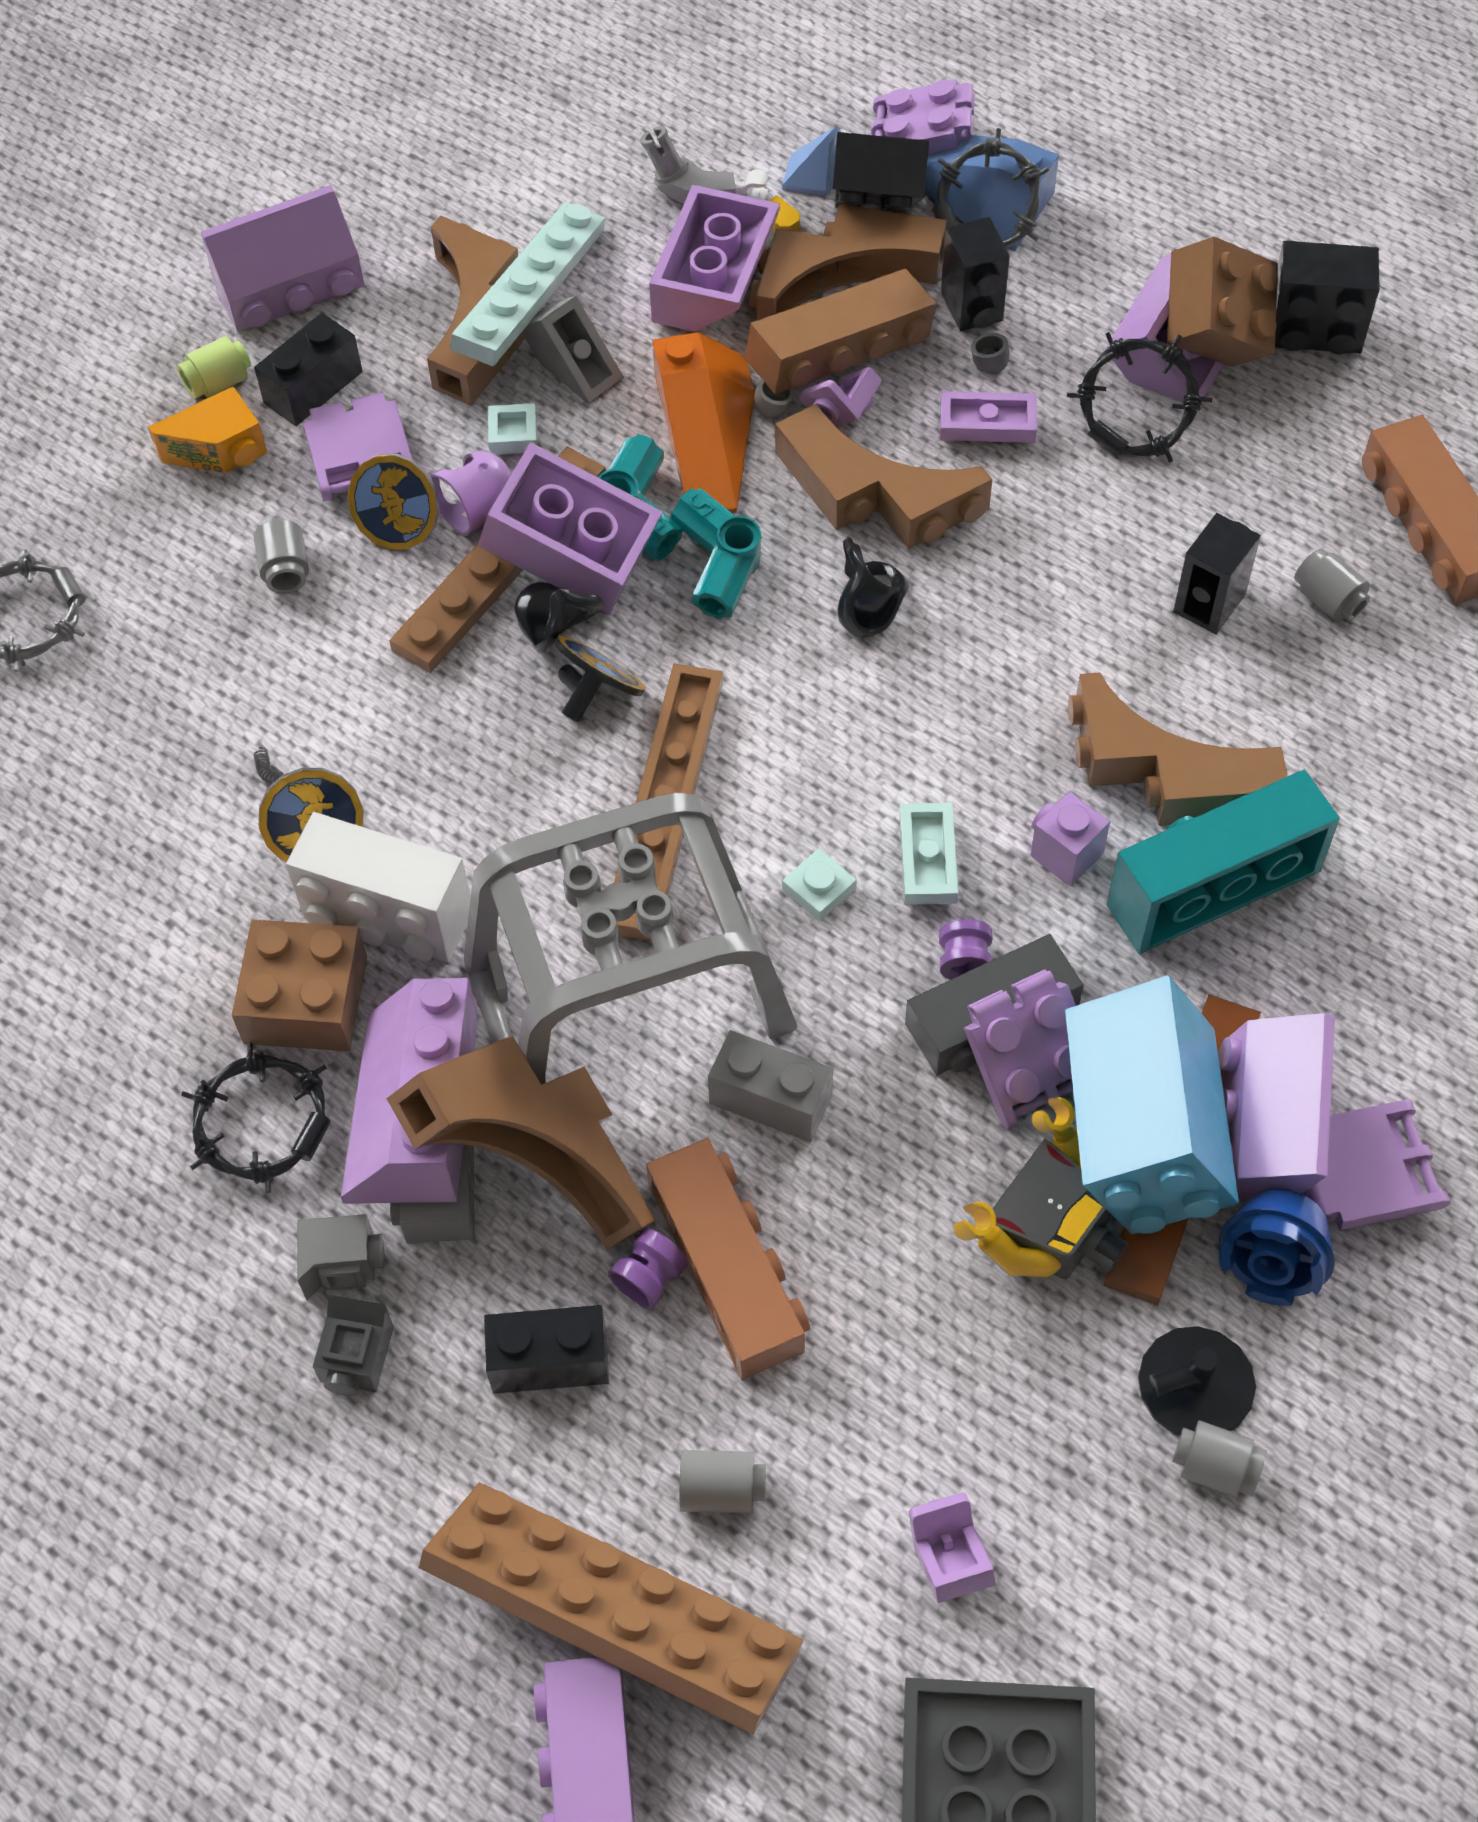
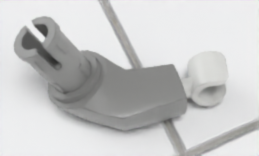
[640,126,768,204]

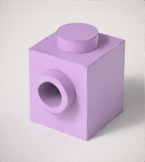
[1030,791,1111,886]

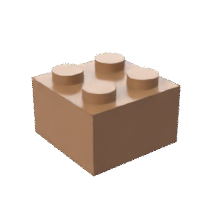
[1167,236,1278,366]
[232,919,367,1052]

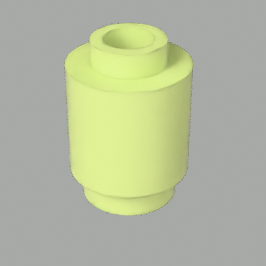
[177,336,251,399]

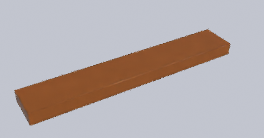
[1103,994,1261,1306]

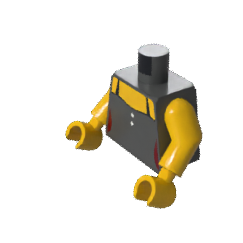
[954,1097,1129,1279]

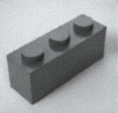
[905,934,1084,1076]

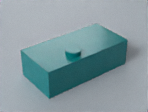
[1106,769,1340,954]

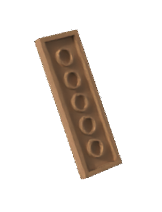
[418,1482,804,1734]

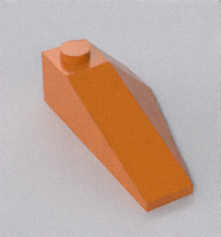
[652,332,755,514]

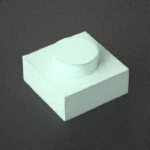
[488,403,538,455]
[782,848,857,922]

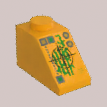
[148,386,268,473]

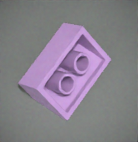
[201,185,365,333]
[649,185,780,332]
[1105,254,1223,403]
[478,442,662,615]
[1218,1013,1335,1202]

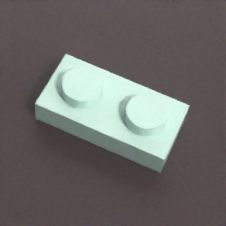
[899,803,958,905]

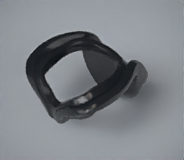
[837,537,909,638]
[514,582,604,653]

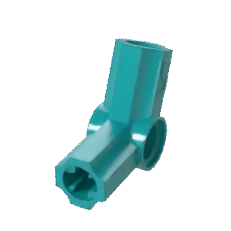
[598,434,683,561]
[671,488,761,619]

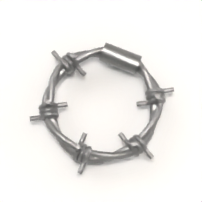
[0,549,86,672]

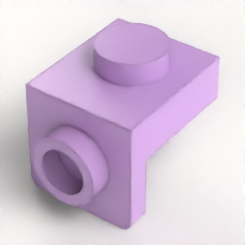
[799,366,882,427]
[909,1492,996,1603]

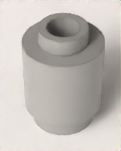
[253,518,309,593]
[1294,549,1370,622]
[1172,1420,1267,1497]

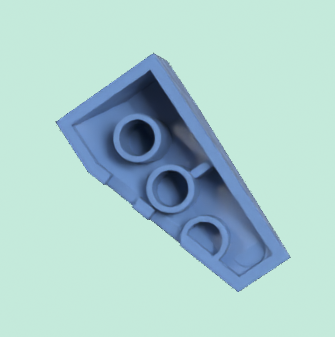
[925,135,1059,251]

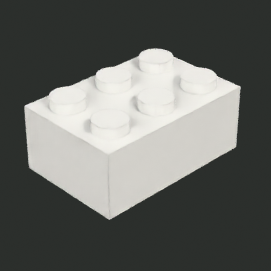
[286,812,471,963]

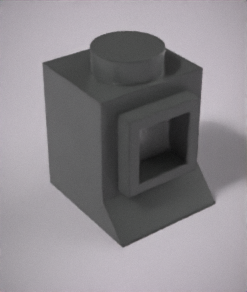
[313,1295,394,1396]

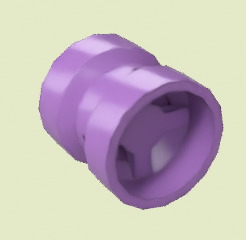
[608,1228,688,1309]

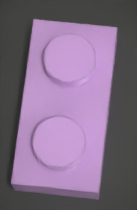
[940,391,1037,443]

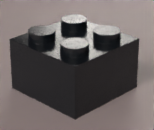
[825,132,929,214]
[1275,241,1380,354]

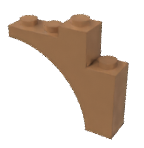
[386,1035,656,1250]

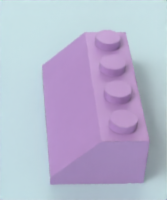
[341,978,478,1204]

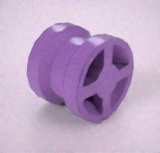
[939,919,993,980]

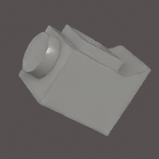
[297,1214,385,1301]

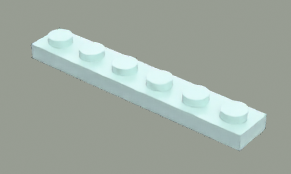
[450,202,606,367]

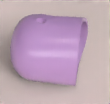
[430,450,512,536]

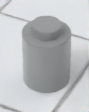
[679,1450,766,1513]

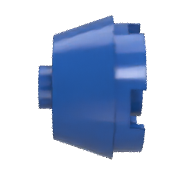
[1219,1189,1335,1306]

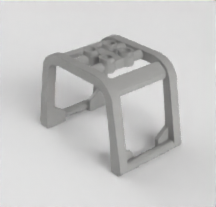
[464,793,797,1085]

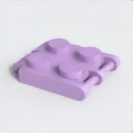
[871,79,975,154]
[303,392,412,502]
[963,969,1076,1129]
[1306,1100,1451,1231]

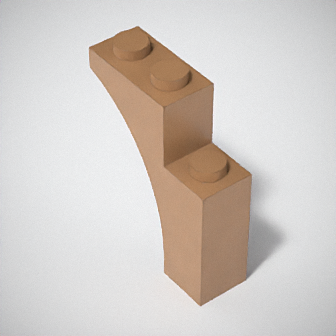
[749,204,947,321]
[427,215,525,406]
[775,404,993,549]
[1068,672,1288,826]

